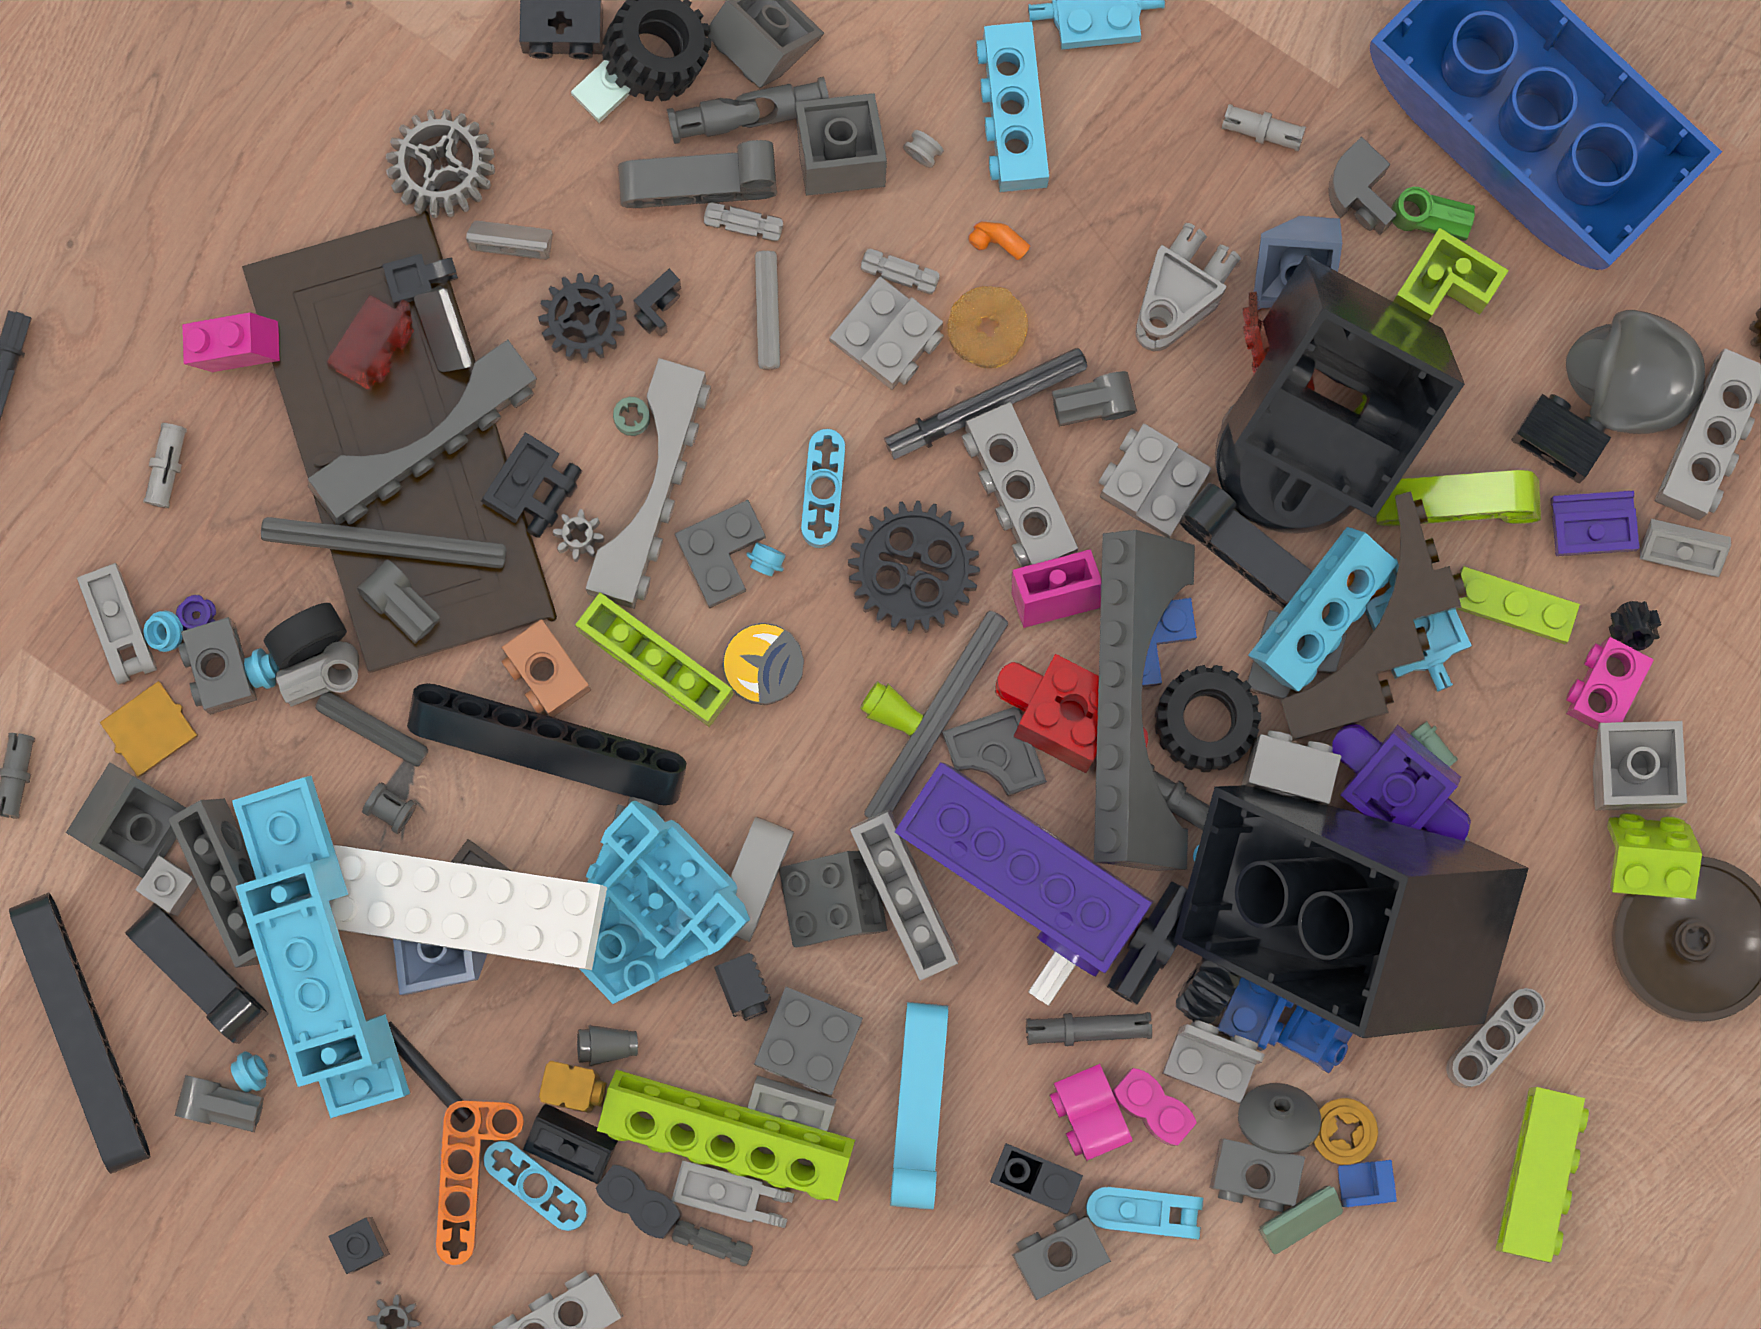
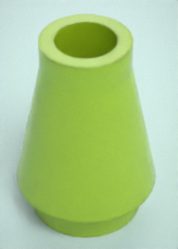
[860,681,923,736]

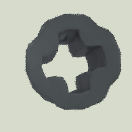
[362,782,417,834]

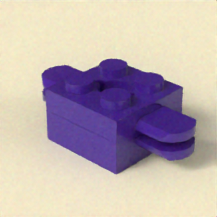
[1332,723,1471,840]

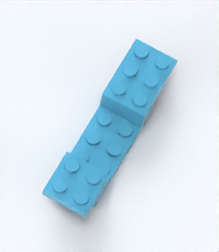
[232,776,410,1118]

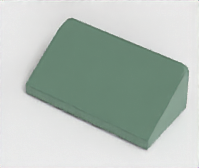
[1258,1186,1343,1254]

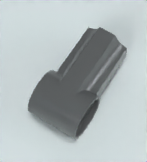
[1052,371,1137,427]
[357,560,441,643]
[174,1075,264,1132]

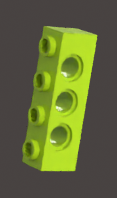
[575,592,734,728]

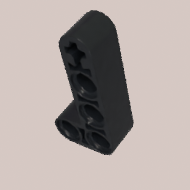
[1179,483,1312,609]
[125,903,269,1044]

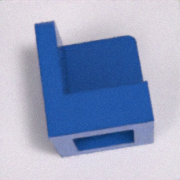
[1337,1160,1397,1207]

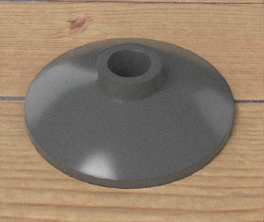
[1238,1083,1321,1154]

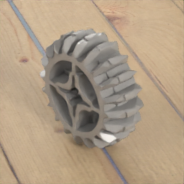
[386,109,495,218]

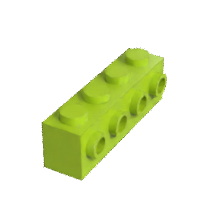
[1495,1087,1589,1263]

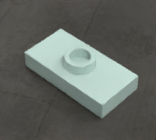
[571,60,631,123]

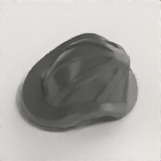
[1566,310,1705,434]

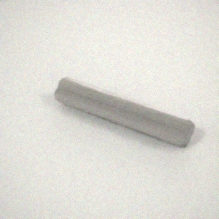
[755,251,780,370]

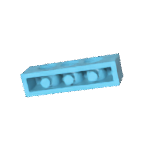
[976,22,1049,192]
[1248,527,1398,692]

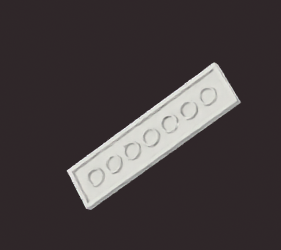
[329,845,607,970]

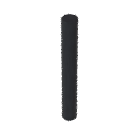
[389,1021,473,1124]

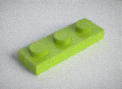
[1457,566,1580,645]

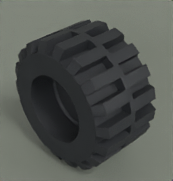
[602,0,711,102]
[1154,665,1261,772]

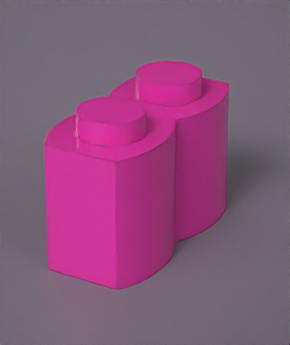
[1049,1064,1133,1161]
[1112,1068,1197,1146]

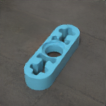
[801,429,845,548]
[484,1141,588,1231]

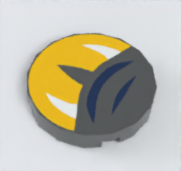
[722,623,804,705]

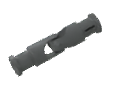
[667,77,829,144]

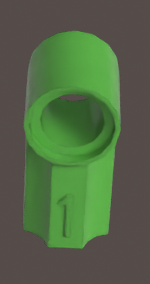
[1391,187,1475,241]

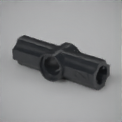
[1107,881,1187,1006]

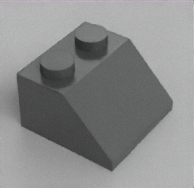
[707,0,824,88]
[795,93,887,196]
[66,762,186,878]

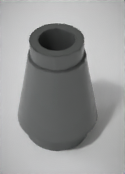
[577,1025,638,1066]

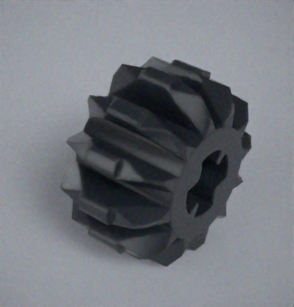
[1176,958,1241,1024]

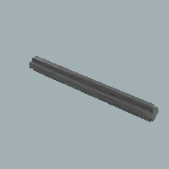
[261,517,506,568]
[864,611,1008,818]

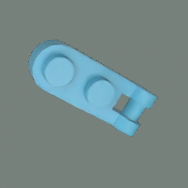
[1086,1187,1204,1239]

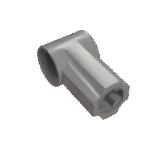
[276,641,359,707]

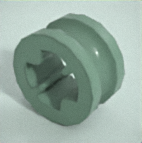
[613,397,650,436]

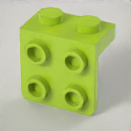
[1607,813,1702,899]

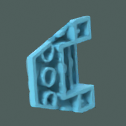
[579,801,750,1004]

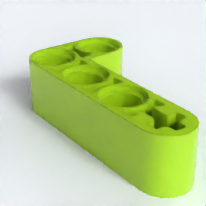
[1376,470,1541,526]

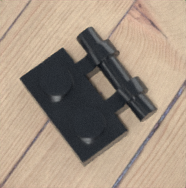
[481,432,582,538]

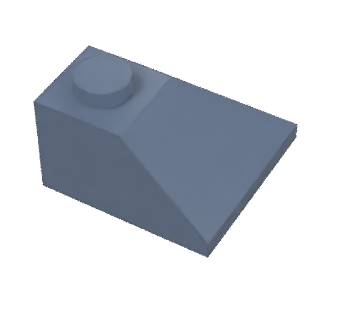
[1252,216,1343,308]
[393,939,487,995]

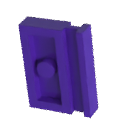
[1550,491,1640,556]

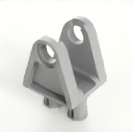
[1136,223,1241,351]

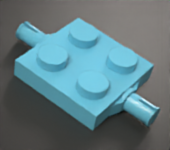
[1028,0,1165,50]
[1365,558,1472,692]

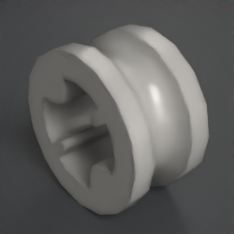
[903,130,944,168]

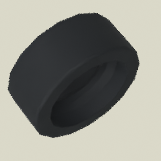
[263,603,347,669]

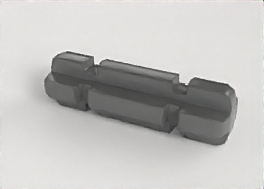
[672,1220,753,1266]

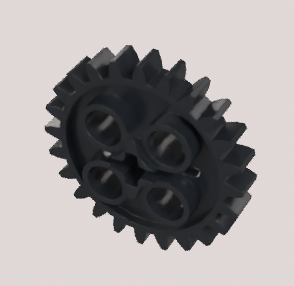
[848,500,980,634]

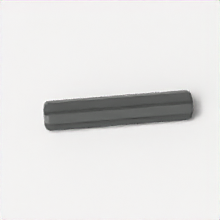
[315,692,428,766]

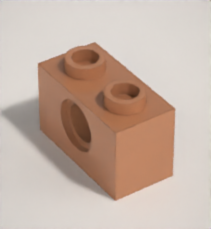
[501,619,591,718]

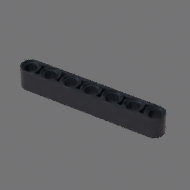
[407,683,687,806]
[9,892,151,1174]

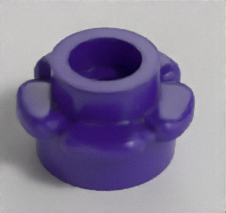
[176,595,216,631]

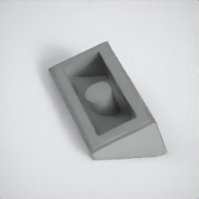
[466,221,553,260]

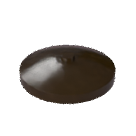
[1612,856,1761,1023]

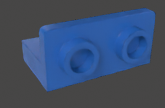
[1217,977,1294,1051]
[1277,1005,1353,1073]

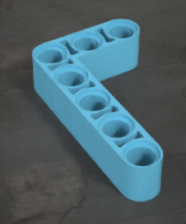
[890,1002,949,1210]

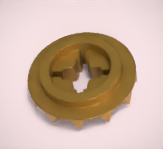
[1314,1098,1378,1165]

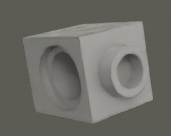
[135,856,198,916]

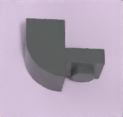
[1328,136,1397,235]

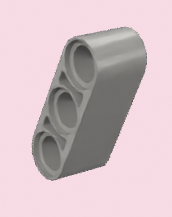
[731,817,794,942]
[1446,988,1545,1088]

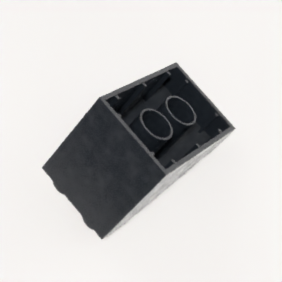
[1173,785,1529,1039]

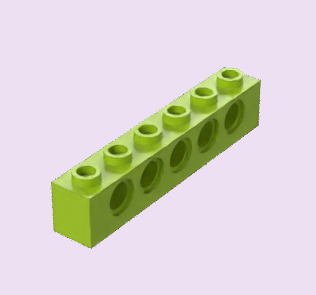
[597,1070,855,1201]

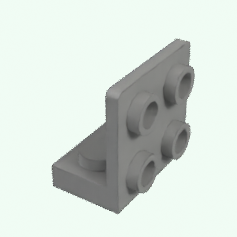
[1162,1020,1265,1104]

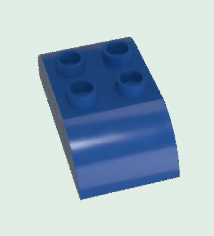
[1370,0,1722,270]

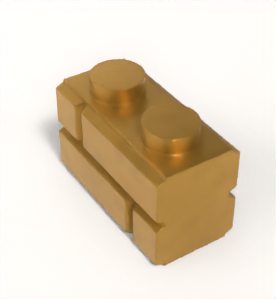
[539,1061,607,1113]

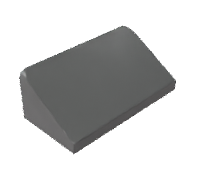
[414,286,472,372]

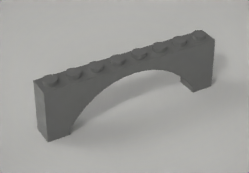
[1094,530,1195,871]

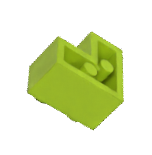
[1393,228,1509,321]

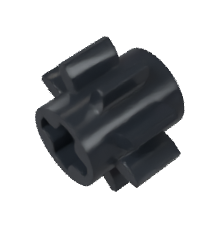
[1609,601,1662,651]

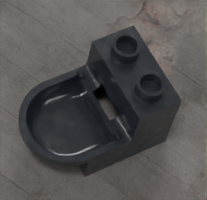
[1215,255,1465,534]

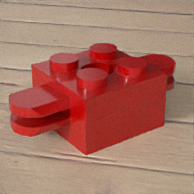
[995,654,1148,773]

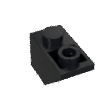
[990,1143,1083,1215]

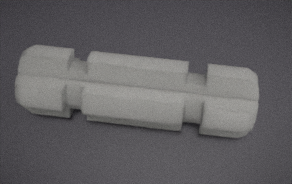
[704,202,783,241]
[861,249,940,294]

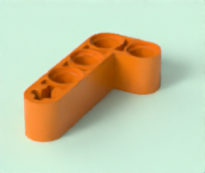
[436,1101,524,1265]

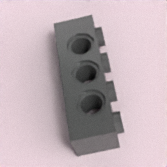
[168,798,260,968]

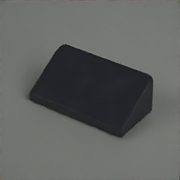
[523,1104,618,1184]

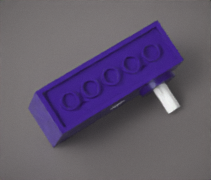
[894,762,1154,1006]

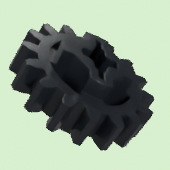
[538,273,627,363]

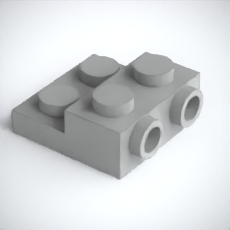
[829,276,944,390]
[1098,424,1212,538]

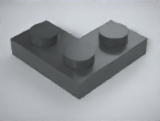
[675,500,766,609]

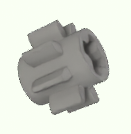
[553,509,604,562]

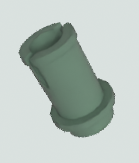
[1410,721,1458,767]

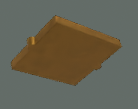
[99,681,198,777]

